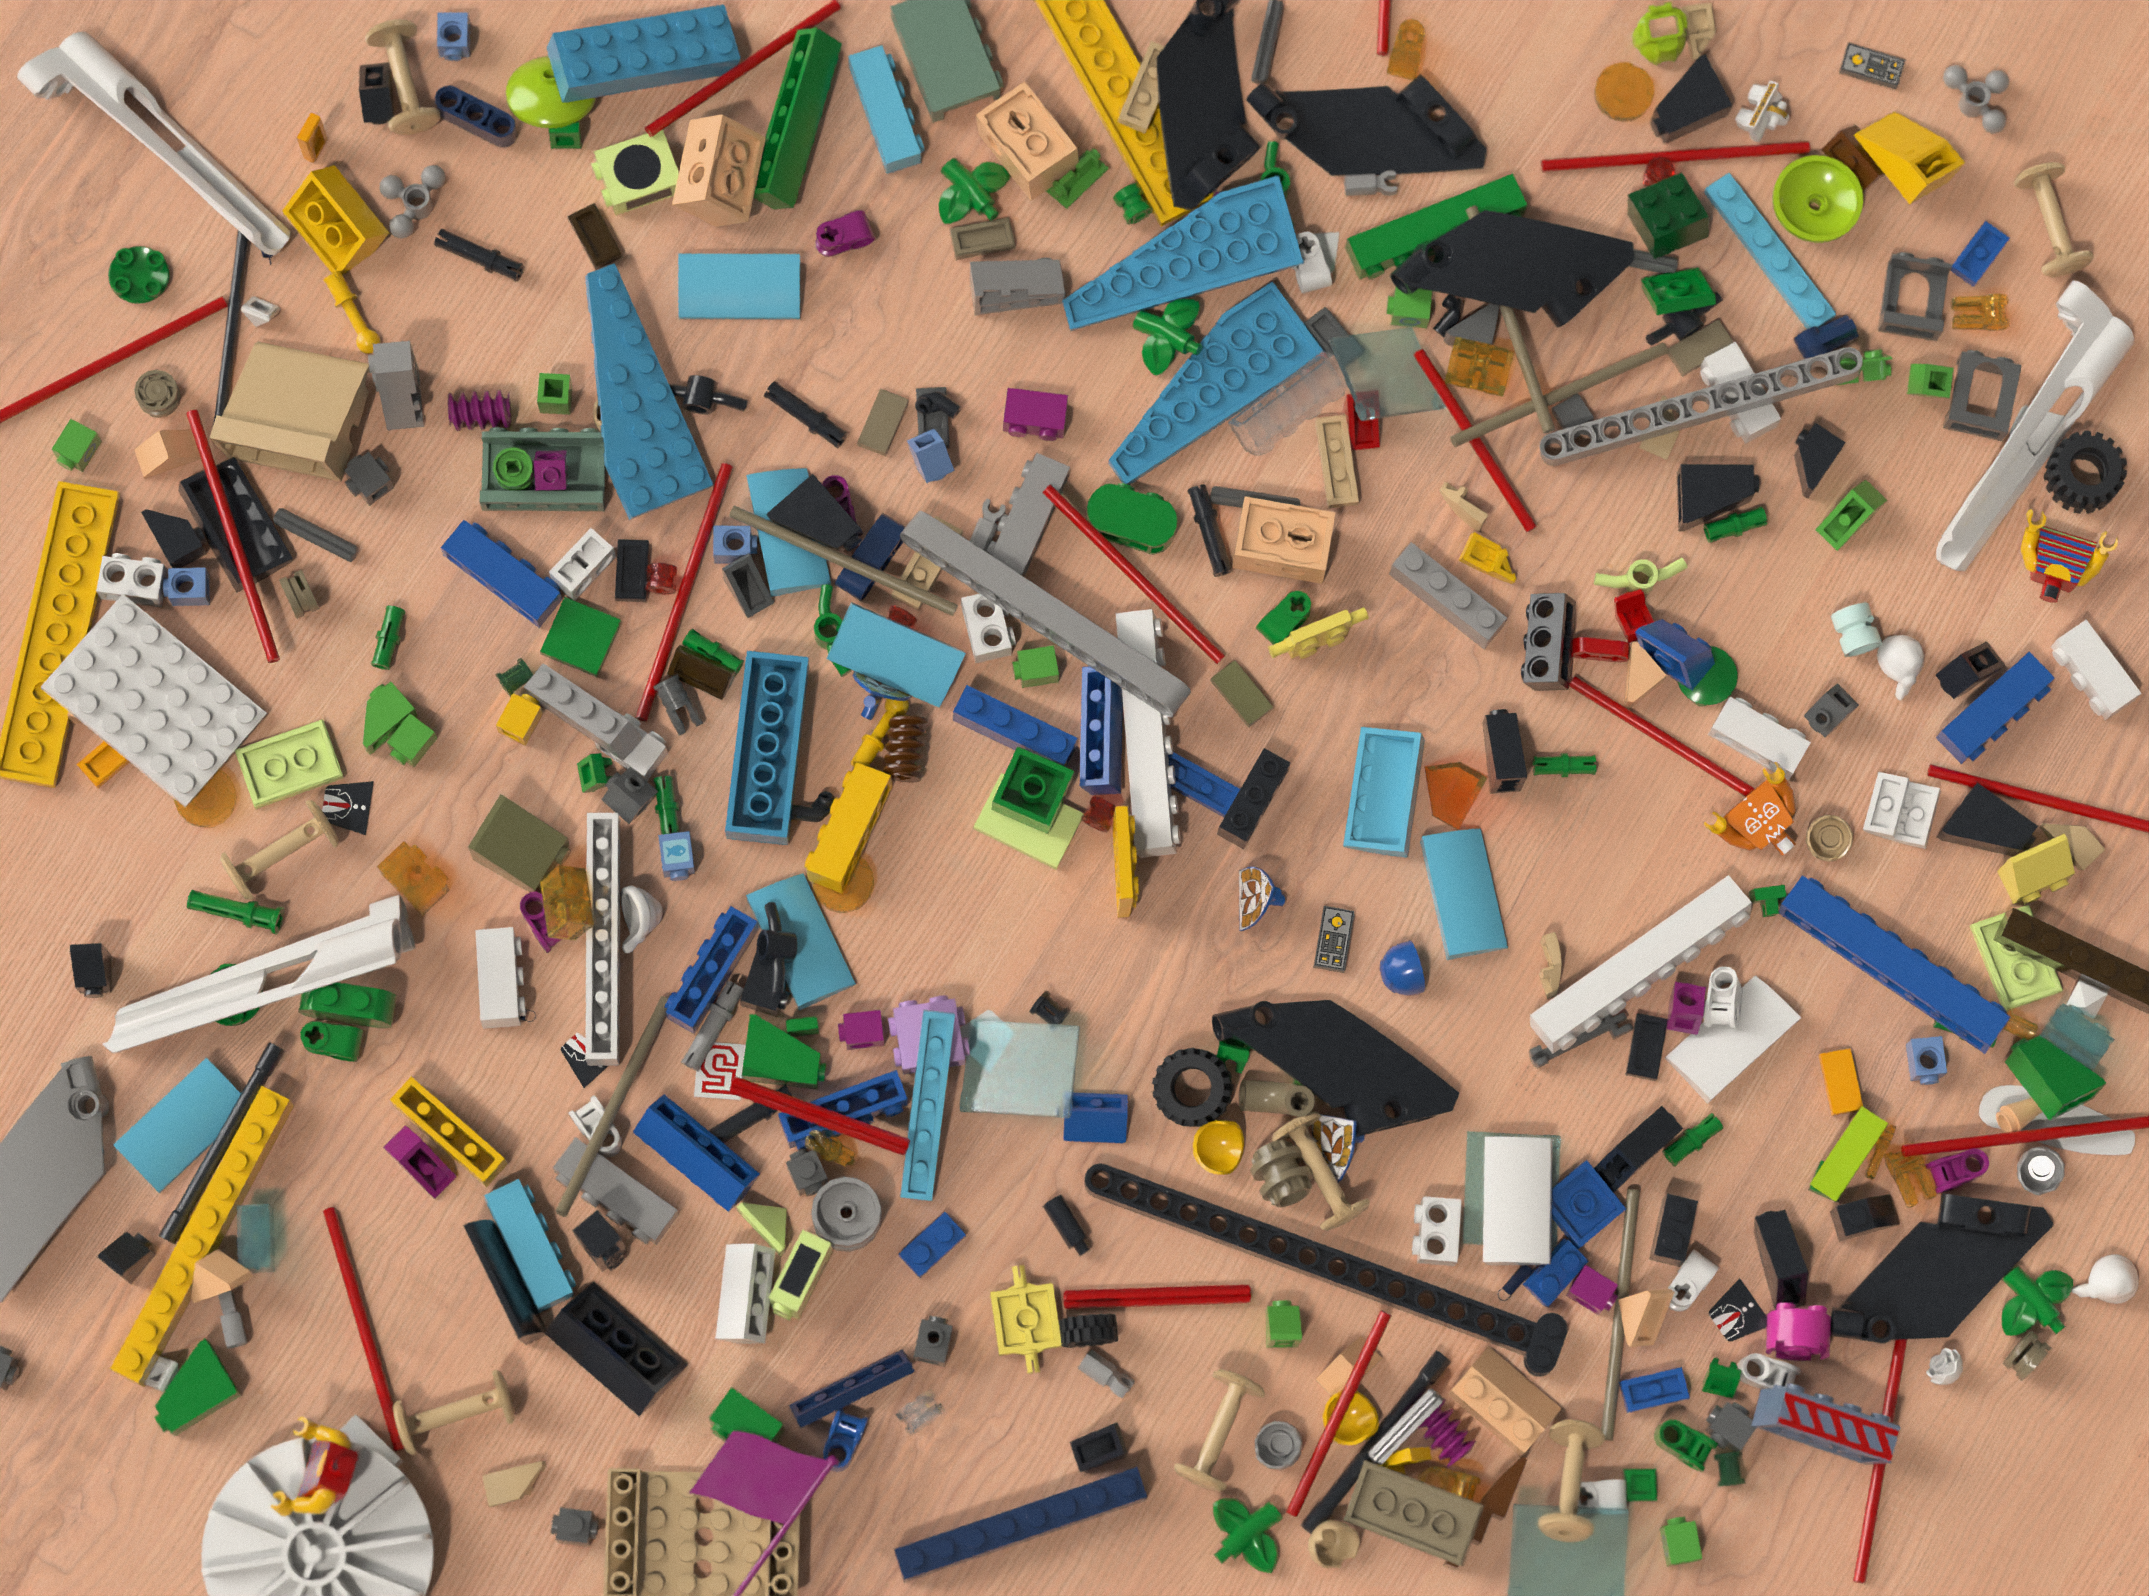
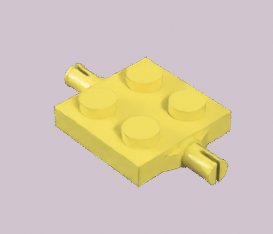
[1268,607,1369,659]
[990,1265,1062,1374]

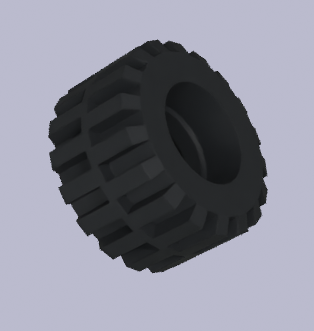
[2044,431,2127,514]
[1152,1048,1234,1127]

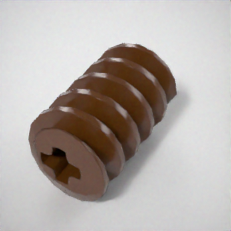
[883,715,928,783]

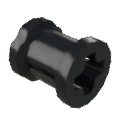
[1029,991,1071,1032]

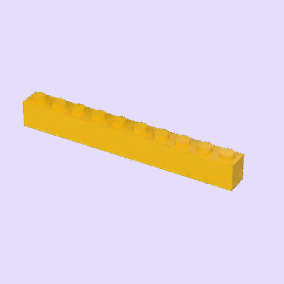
[110,1086,294,1387]

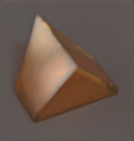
[1424,761,1488,830]

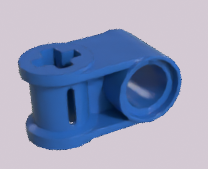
[823,1408,869,1472]

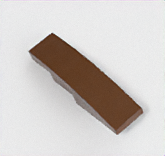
[1443,1457,1527,1570]

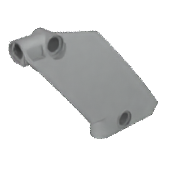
[0,1056,109,1302]

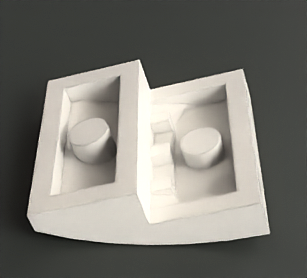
[1863,772,1941,849]

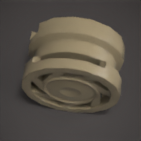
[134,370,181,418]
[279,570,319,619]
[2003,1331,2051,1380]

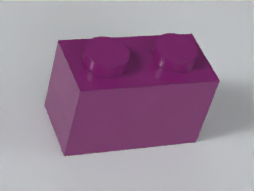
[1003,388,1068,441]

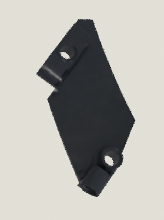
[1156,0,1261,210]
[1246,74,1487,176]
[1390,210,1634,327]
[1212,1000,1459,1137]
[1830,1193,2054,1343]

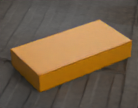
[297,112,328,163]
[77,741,130,789]
[1818,1048,1863,1116]

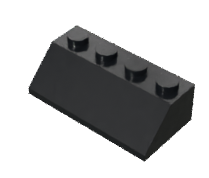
[544,1282,688,1417]

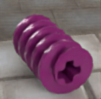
[448,390,512,431]
[1417,1398,1476,1469]

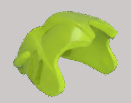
[1632,2,1688,65]

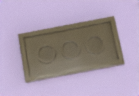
[1343,1460,1485,1566]

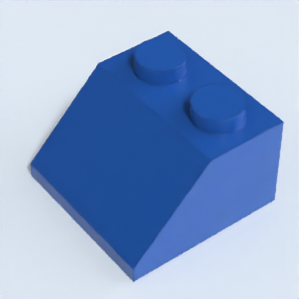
[1635,619,1715,690]

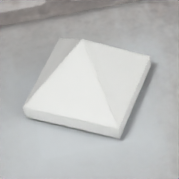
[241,297,281,327]
[2066,979,2108,1019]
[145,1356,178,1392]

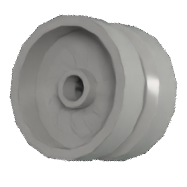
[811,1177,882,1252]

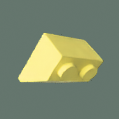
[1997,834,2075,905]

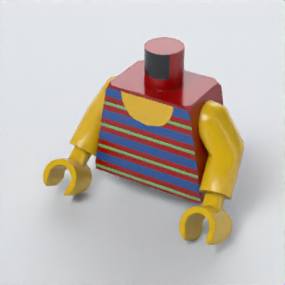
[2020,509,2118,603]
[270,1417,359,1517]

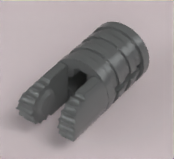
[653,674,703,736]

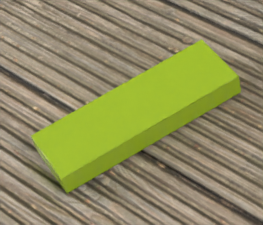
[1810,1106,1889,1202]

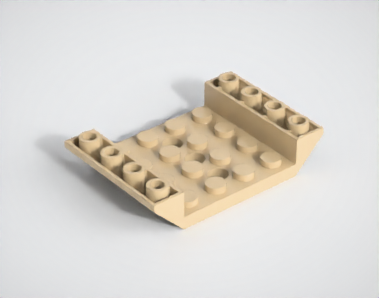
[604,1468,800,1596]

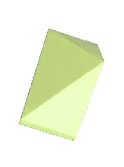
[737,1202,787,1257]

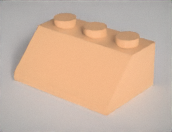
[1448,1346,1561,1457]

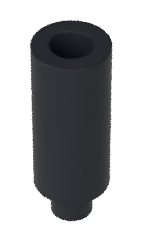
[1043,1194,1090,1256]

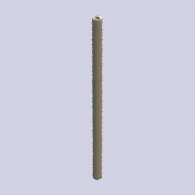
[1466,206,1555,433]
[1450,343,1668,447]
[729,505,958,616]
[555,996,668,1217]
[1601,1189,1640,1441]

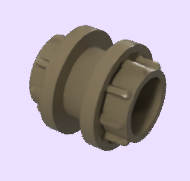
[1250,1140,1313,1207]

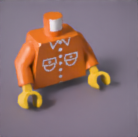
[1704,762,1796,856]

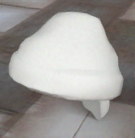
[1877,635,1924,701]
[620,885,663,953]
[2072,1254,2139,1304]

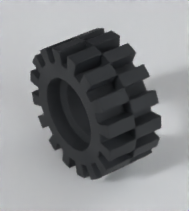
[1059,1313,1118,1348]

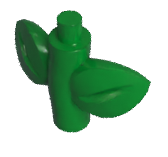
[939,158,1010,224]
[1133,299,1202,376]
[2001,1266,2073,1336]
[1213,1498,1283,1573]

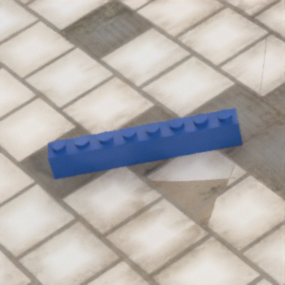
[1779,875,2010,1054]

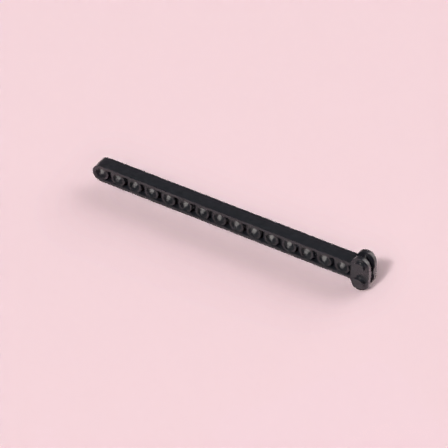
[1084,1163,1568,1377]

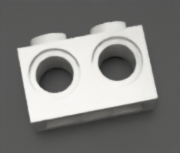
[549,528,616,601]
[96,553,168,607]
[961,594,1016,664]
[1412,1196,1461,1266]

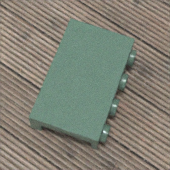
[890,0,1004,123]
[479,427,606,511]

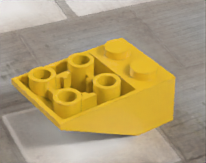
[1854,112,1965,204]

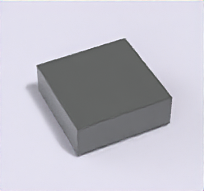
[1551,393,1594,429]

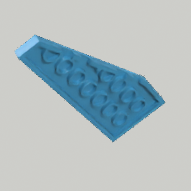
[1062,176,1304,331]
[585,263,714,520]
[1108,281,1325,485]

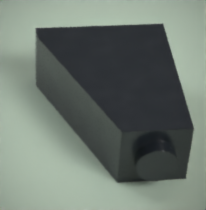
[1650,54,1732,144]
[1677,464,1759,531]
[766,474,863,553]
[1482,709,1527,794]
[1937,782,2038,856]
[1594,1106,1683,1193]
[1754,1210,1808,1310]

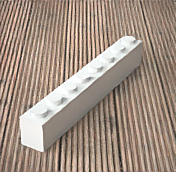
[1116,609,1181,858]
[585,813,620,1066]
[1530,875,1752,1054]

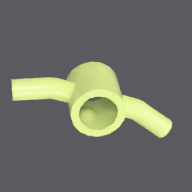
[1594,558,1688,595]

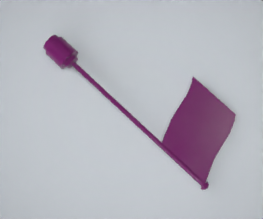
[688,1430,839,1596]

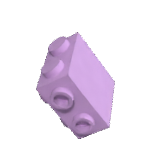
[888,995,970,1075]

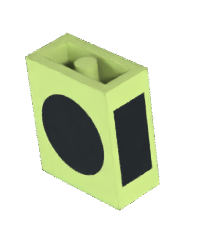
[591,130,679,215]
[769,1230,833,1321]

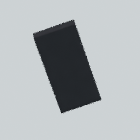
[615,539,649,602]
[1625,1013,1667,1081]

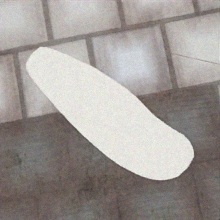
[1979,1085,2135,1155]

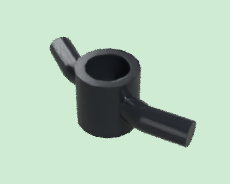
[1646,291,1723,345]
[669,375,747,415]
[757,902,798,993]

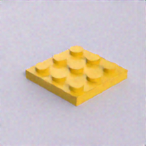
[1112,806,1139,918]

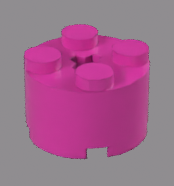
[1766,1303,1831,1361]

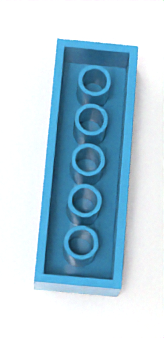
[546,4,741,103]
[725,651,809,845]

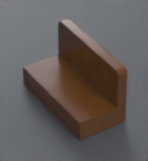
[1821,125,1886,193]

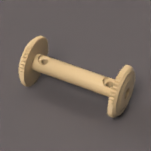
[365,19,441,135]
[2014,162,2094,277]
[220,800,339,900]
[1272,1111,1370,1231]
[1174,1369,1265,1492]
[393,1370,515,1455]
[1538,1420,1605,1542]

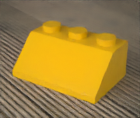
[282,165,389,276]

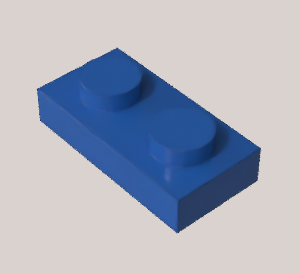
[1950,221,2010,287]
[898,1212,966,1279]
[1522,1238,1589,1307]
[1619,1367,1690,1413]

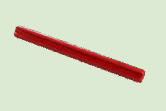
[730,1077,910,1155]
[1063,1284,1251,1309]

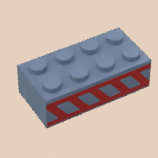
[1751,1384,1900,1464]

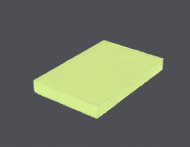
[235,719,344,809]
[973,773,1084,870]
[1970,905,2063,1011]

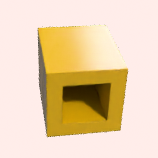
[496,693,543,746]

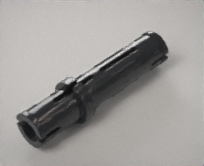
[434,228,524,282]
[764,381,848,449]
[1187,484,1233,577]
[708,1084,793,1143]

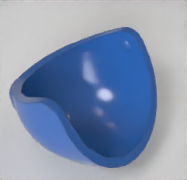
[1379,940,1425,996]

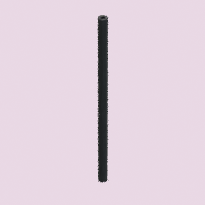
[211,230,249,441]

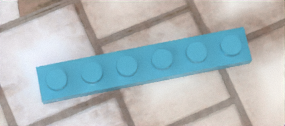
[1704,173,1836,329]
[900,1009,955,1201]

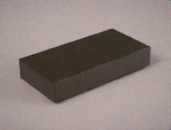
[567,203,622,270]
[667,645,735,700]

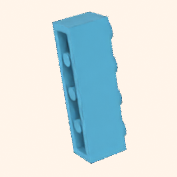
[848,45,924,174]
[484,1179,576,1313]

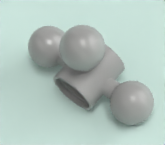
[1943,65,2009,134]
[379,165,445,239]

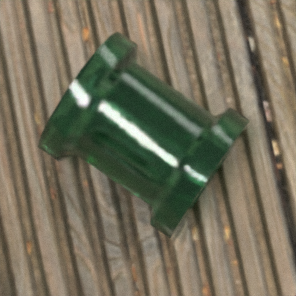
[495,658,533,698]
[1714,1452,1746,1487]

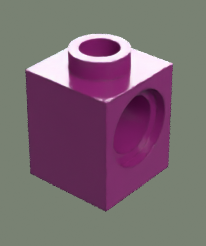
[534,450,568,490]
[1667,982,1706,1035]
[838,1010,884,1050]
[1566,1265,1618,1315]

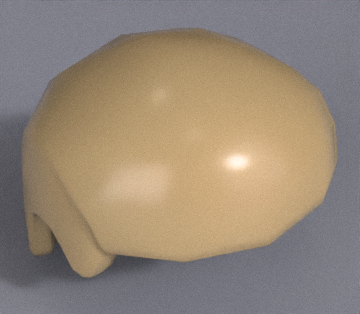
[1805,815,1853,862]
[1308,1520,1360,1568]

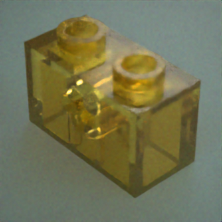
[1444,337,1515,397]
[377,841,450,916]
[540,865,594,941]

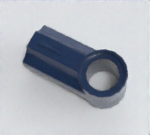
[1793,315,1859,359]

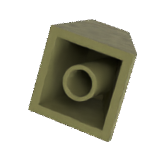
[468,794,571,893]

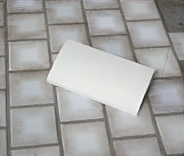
[1665,976,1801,1104]
[1483,1137,1553,1265]

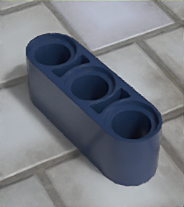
[435,85,517,148]
[835,513,905,601]

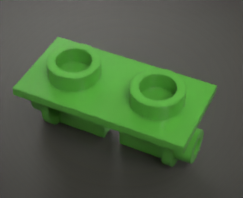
[1046,149,1109,209]
[1837,349,1892,385]

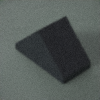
[1070,1422,1128,1472]

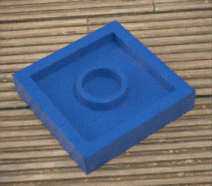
[1551,1160,1626,1249]

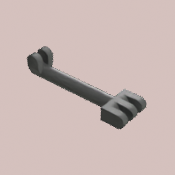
[1529,1012,1633,1069]

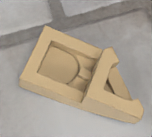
[1680,2,1716,61]
[1639,395,1680,460]
[1439,482,1488,532]
[2039,823,2105,870]
[1539,932,1562,999]
[482,1461,546,1507]

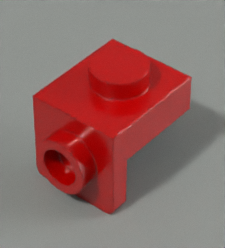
[1614,589,1654,643]

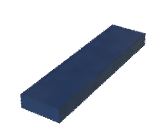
[789,1349,915,1428]

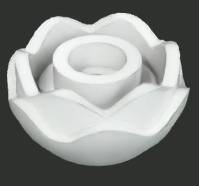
[1926,1348,1963,1385]

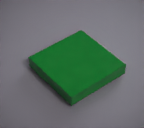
[1641,268,1716,315]
[540,597,622,677]

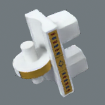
[1735,81,1790,142]

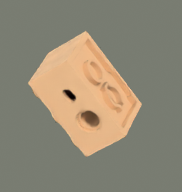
[976,81,1079,201]
[672,115,766,227]
[1232,496,1336,584]

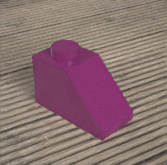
[383,1125,457,1199]

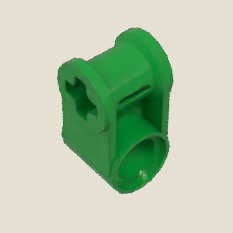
[1255,591,1311,645]
[300,1021,364,1062]
[1654,1420,1718,1473]

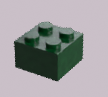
[1627,172,1709,260]

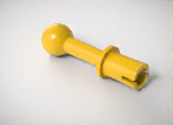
[323,271,381,354]
[850,699,909,767]

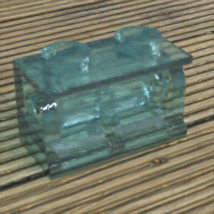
[2038,1003,2115,1070]
[237,1204,275,1273]

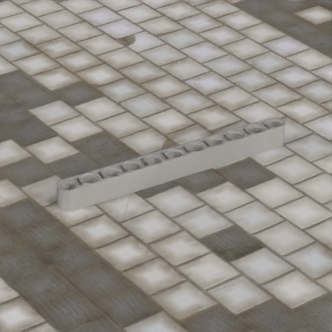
[1540,347,1863,466]
[900,511,1191,717]

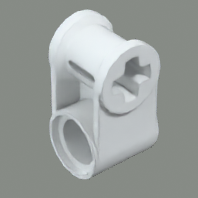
[1295,232,1332,294]
[1703,966,1742,1029]
[568,1095,622,1157]
[1668,1249,1719,1312]
[1737,1353,1801,1389]
[1577,1480,1627,1514]

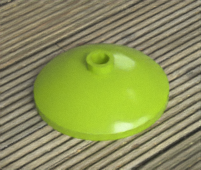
[506,56,596,128]
[1772,155,1863,243]

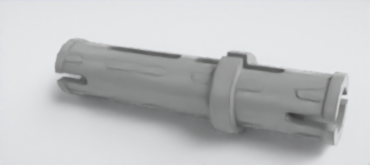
[681,981,744,1072]

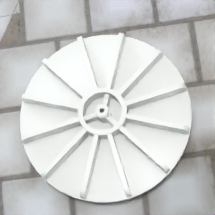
[201,1438,434,1596]

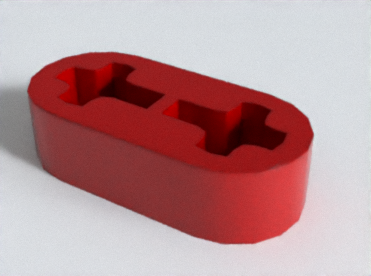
[1572,637,1630,662]

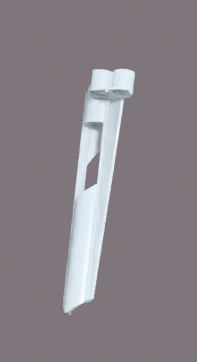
[17,32,291,256]
[1936,281,2134,571]
[102,895,415,1053]

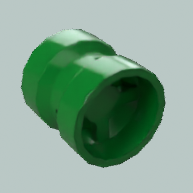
[1113,183,1153,225]

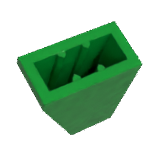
[742,1014,826,1090]
[2005,1035,2106,1121]
[154,1338,241,1436]

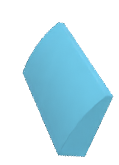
[678,254,800,319]
[747,468,831,597]
[826,602,966,707]
[1343,727,1425,858]
[1420,829,1508,960]
[746,873,856,1011]
[113,1058,241,1193]

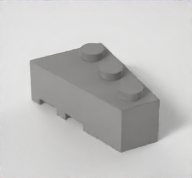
[970,258,1065,315]
[368,341,424,430]

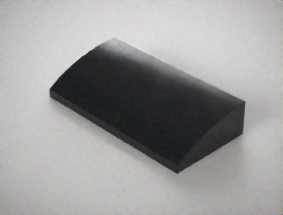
[178,457,293,593]
[463,1220,547,1345]

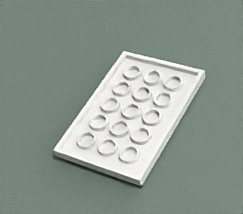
[41,594,267,808]

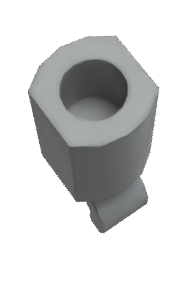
[1344,170,1397,196]
[970,499,1005,552]
[219,1291,248,1349]
[1078,1350,1135,1398]

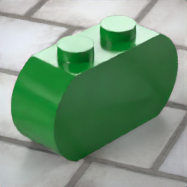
[1086,483,1177,555]
[298,982,397,1029]

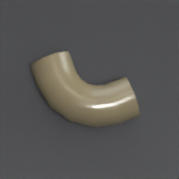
[1239,1080,1315,1117]

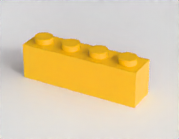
[804,762,893,894]
[390,1077,508,1188]

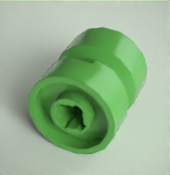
[493,447,535,491]

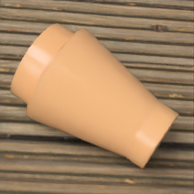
[1996,1097,2042,1133]

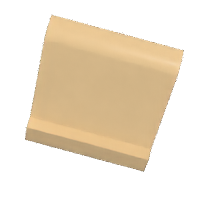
[210,342,370,482]

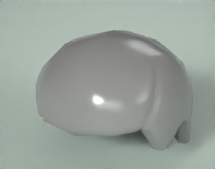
[2017,1146,2065,1196]
[1254,1421,1303,1470]

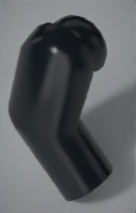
[1433,294,1464,337]
[915,392,962,419]
[791,791,834,822]

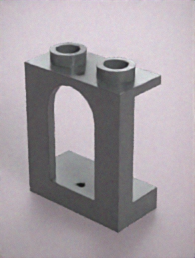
[1878,252,1952,341]
[1943,350,2022,441]

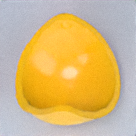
[1193,1120,1244,1175]
[1322,1390,1379,1445]

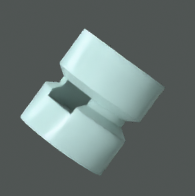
[1831,603,1883,657]

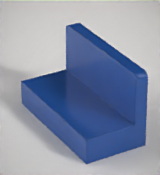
[1063,1092,1128,1143]

